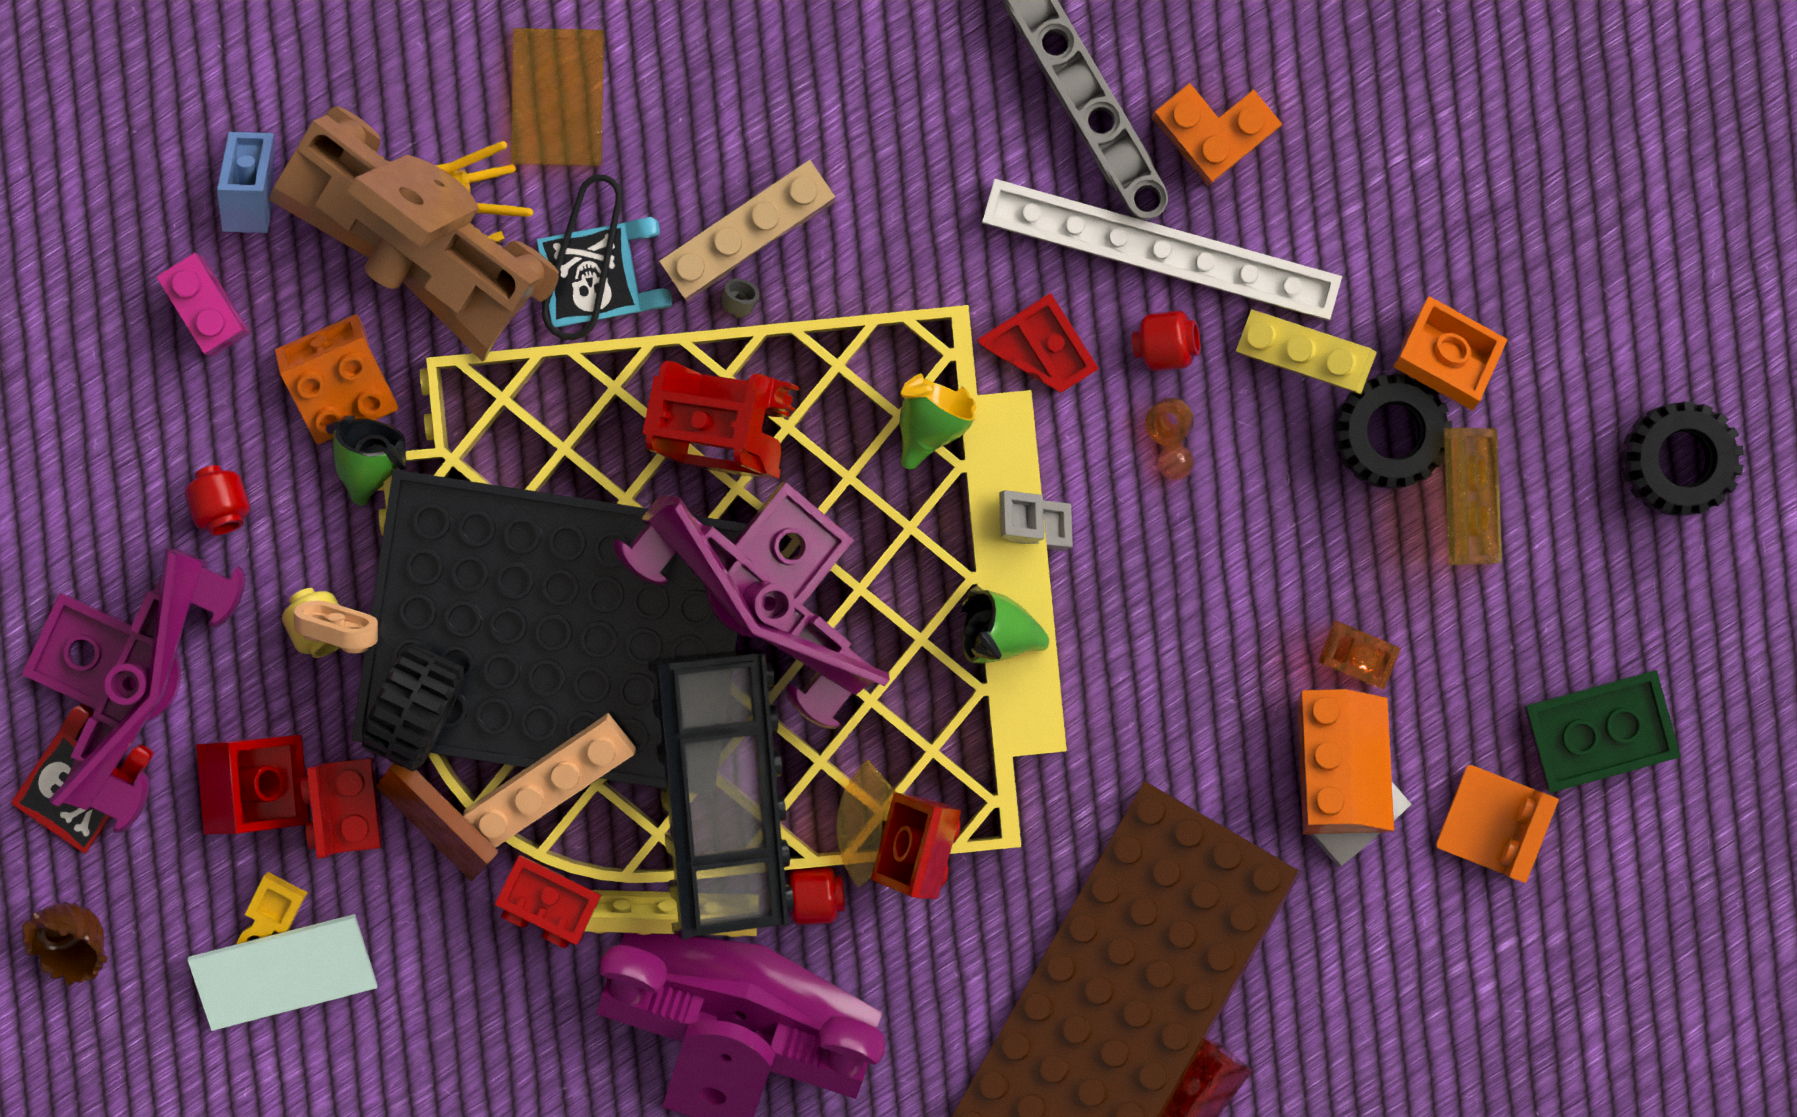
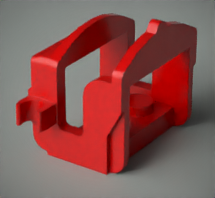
[642,361,799,479]

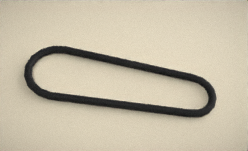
[542,174,622,340]

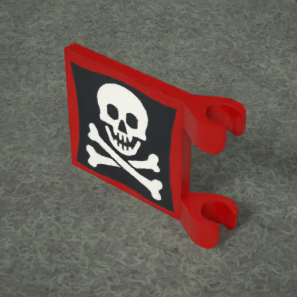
[11,704,154,854]

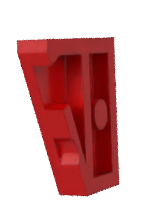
[977,293,1099,394]

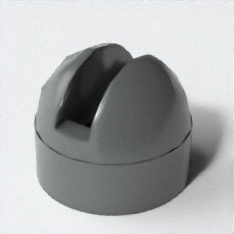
[721,278,759,319]

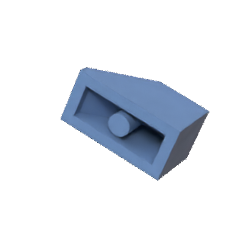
[217,132,275,233]

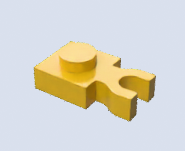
[236,872,308,944]

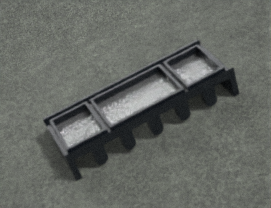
[648,649,794,940]

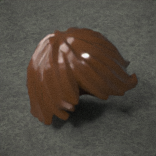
[22,902,108,986]

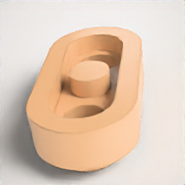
[294,601,378,653]

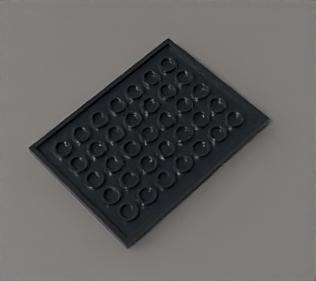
[351,469,747,796]

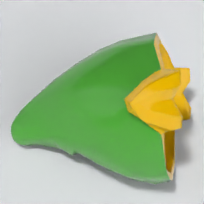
[899,373,976,470]

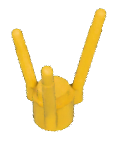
[435,141,533,217]

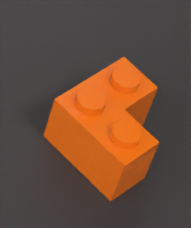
[1151,83,1282,186]

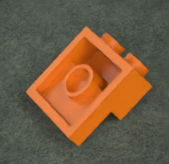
[1393,296,1508,411]

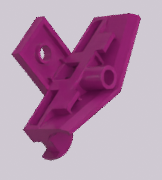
[613,482,890,729]
[21,549,245,833]
[596,933,885,1117]

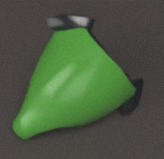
[325,415,407,506]
[961,586,1049,664]

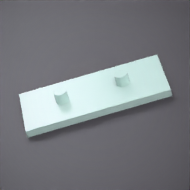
[188,914,377,1031]

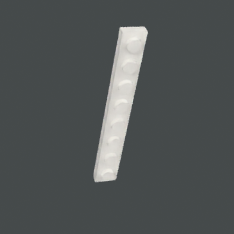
[982,179,1342,321]

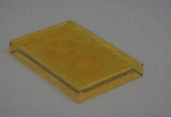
[511,28,605,166]
[1444,428,1502,565]

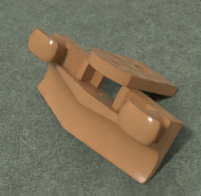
[268,106,559,362]

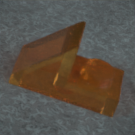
[1318,620,1401,690]

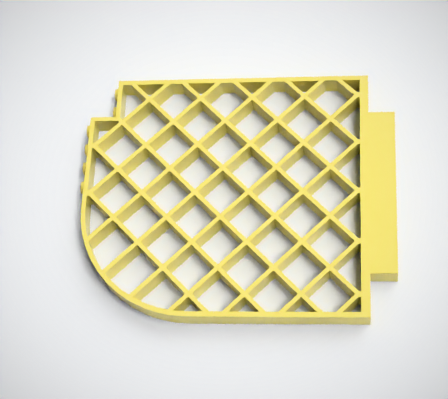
[377,305,1067,883]

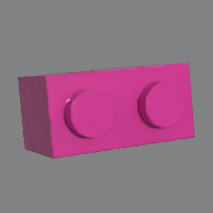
[156,253,251,357]

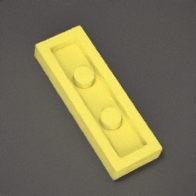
[1236,309,1377,395]

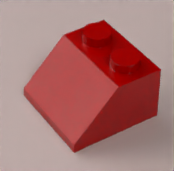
[196,735,309,835]
[871,792,961,899]

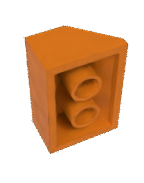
[1297,689,1394,834]

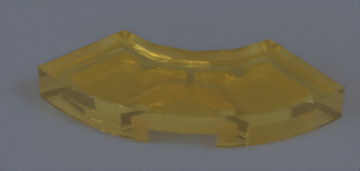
[837,759,896,888]

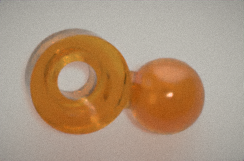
[1145,398,1194,480]

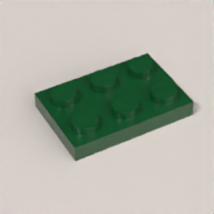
[1524,670,1681,793]

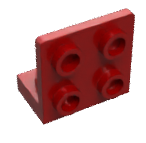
[301,758,382,859]
[494,855,602,949]

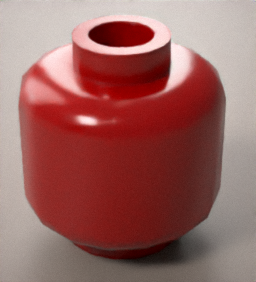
[1132,310,1201,372]
[185,465,250,536]
[785,866,845,926]

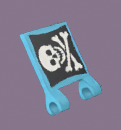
[537,217,673,328]

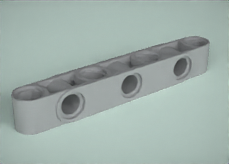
[1002,0,1168,222]

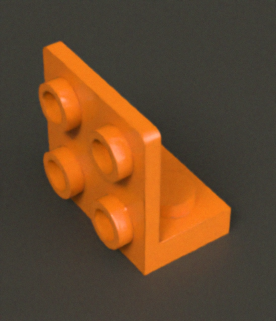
[275,313,398,444]
[1435,764,1559,883]

